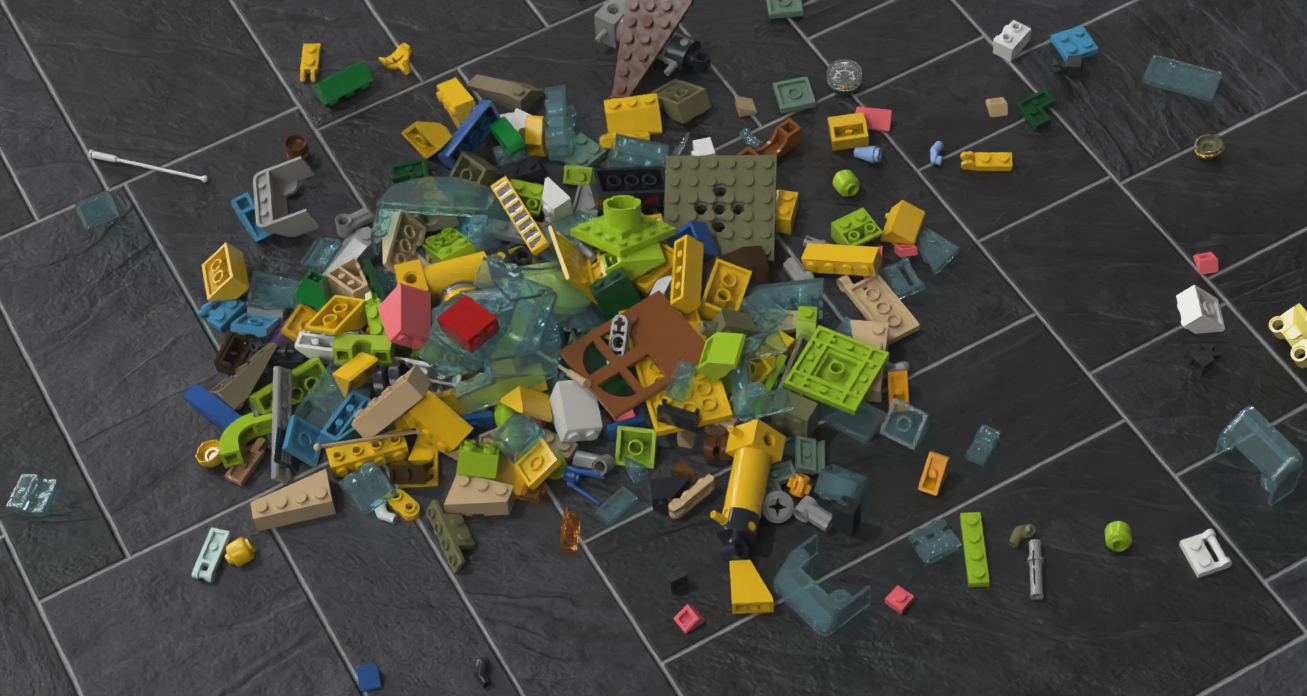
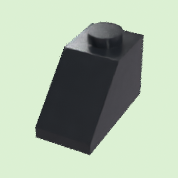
[649,475,690,510]

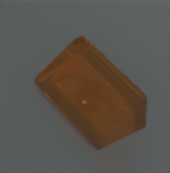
[559,508,581,553]

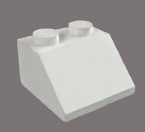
[542,177,574,232]
[1176,285,1226,334]

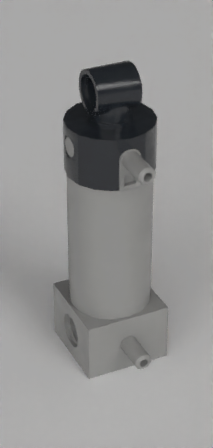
[594,0,711,76]

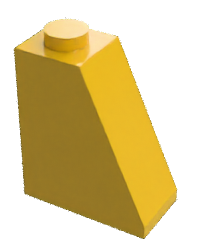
[730,559,774,614]

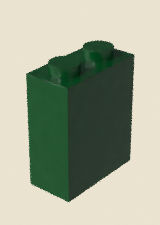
[589,267,643,320]

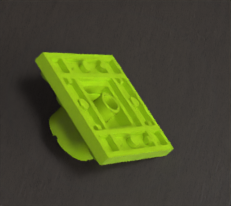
[570,195,676,258]
[783,325,889,415]

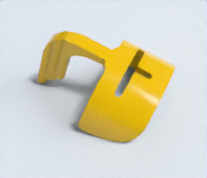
[378,43,412,75]

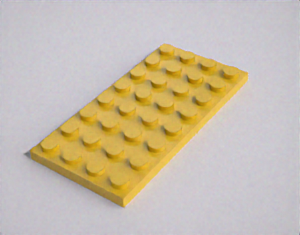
[618,300,733,437]

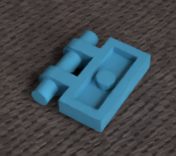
[197,298,246,332]

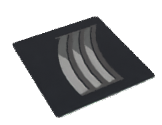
[274,427,300,473]

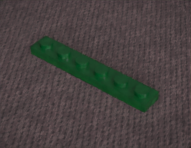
[362,258,410,358]

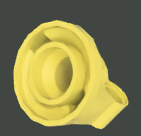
[1269,303,1307,368]

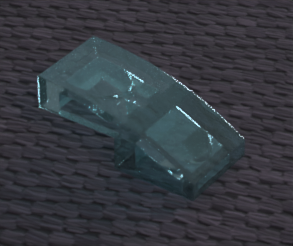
[965,424,1001,466]

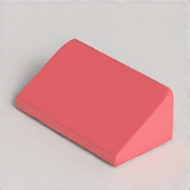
[856,107,892,132]

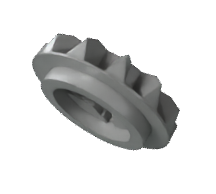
[762,491,794,523]

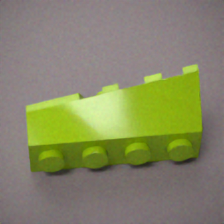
[249,357,338,415]

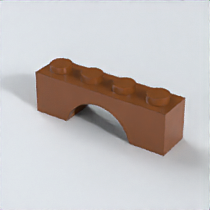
[737,118,802,159]

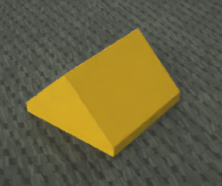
[880,200,926,245]
[332,352,378,398]
[500,386,552,422]

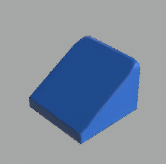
[356,663,381,692]

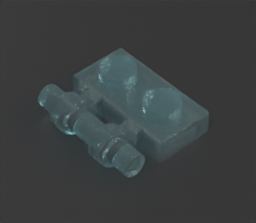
[908,518,961,565]

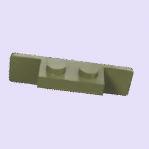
[426,499,475,573]

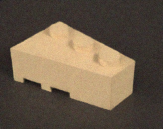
[324,256,370,299]
[444,474,516,517]

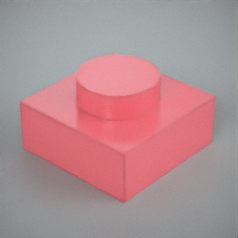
[894,244,918,259]
[885,585,914,614]

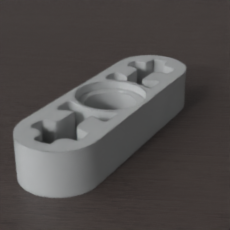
[607,314,632,364]

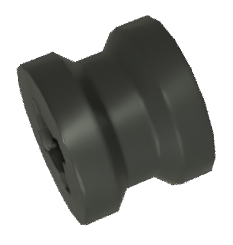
[249,337,268,356]

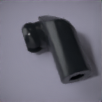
[473,657,491,688]

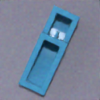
[231,192,273,243]

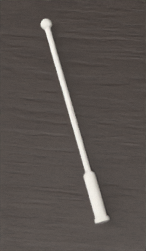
[88,149,208,183]

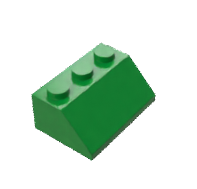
[310,61,373,106]

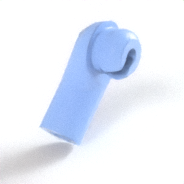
[930,141,943,166]

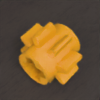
[787,473,813,498]

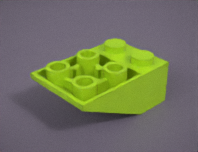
[421,227,477,263]
[600,243,666,280]

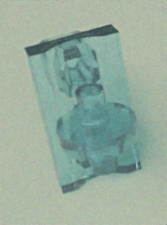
[493,139,529,165]

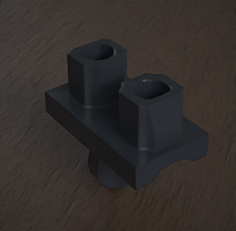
[268,342,305,368]

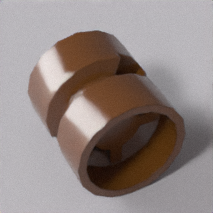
[284,133,311,164]
[704,435,733,461]

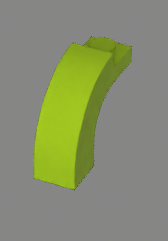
[219,412,272,468]

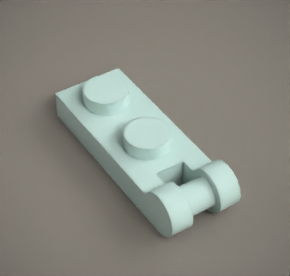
[192,527,231,582]

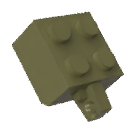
[698,308,757,344]
[761,390,818,439]

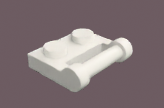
[1179,529,1232,578]

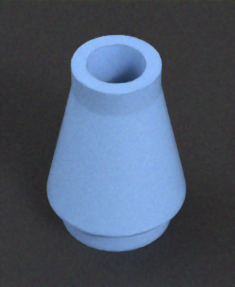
[854,146,882,164]

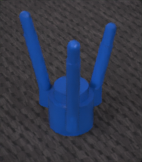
[563,466,605,505]

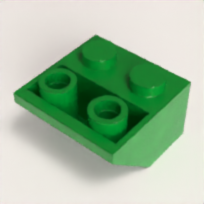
[294,269,334,312]

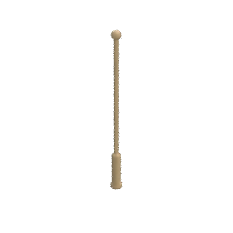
[529,346,591,389]
[313,429,421,451]

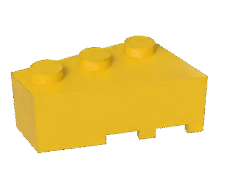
[436,78,476,128]

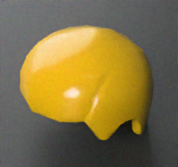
[195,439,222,468]

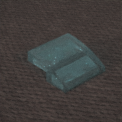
[6,474,61,517]

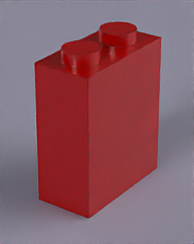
[437,294,500,354]

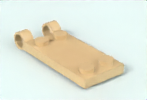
[836,273,920,345]

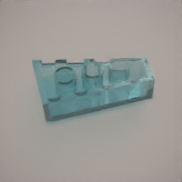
[544,84,576,161]

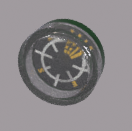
[827,59,862,95]

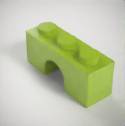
[332,334,396,365]

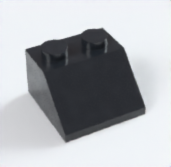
[498,155,543,184]

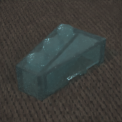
[606,134,669,169]

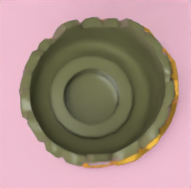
[1194,134,1225,159]

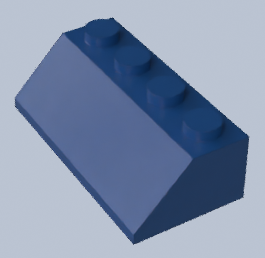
[437,100,501,169]

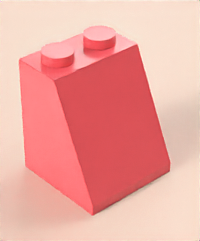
[378,283,431,350]

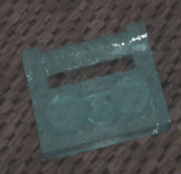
[878,257,926,299]

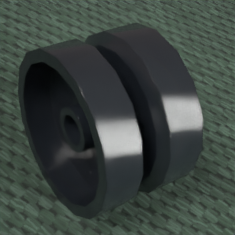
[372,360,410,398]

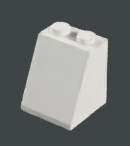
[549,380,603,443]

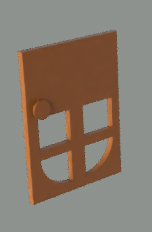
[559,290,705,419]

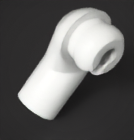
[373,499,397,524]

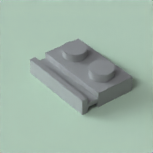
[572,184,600,219]

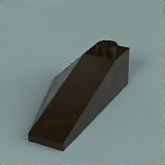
[702,246,769,287]

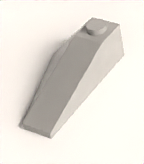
[322,227,383,276]

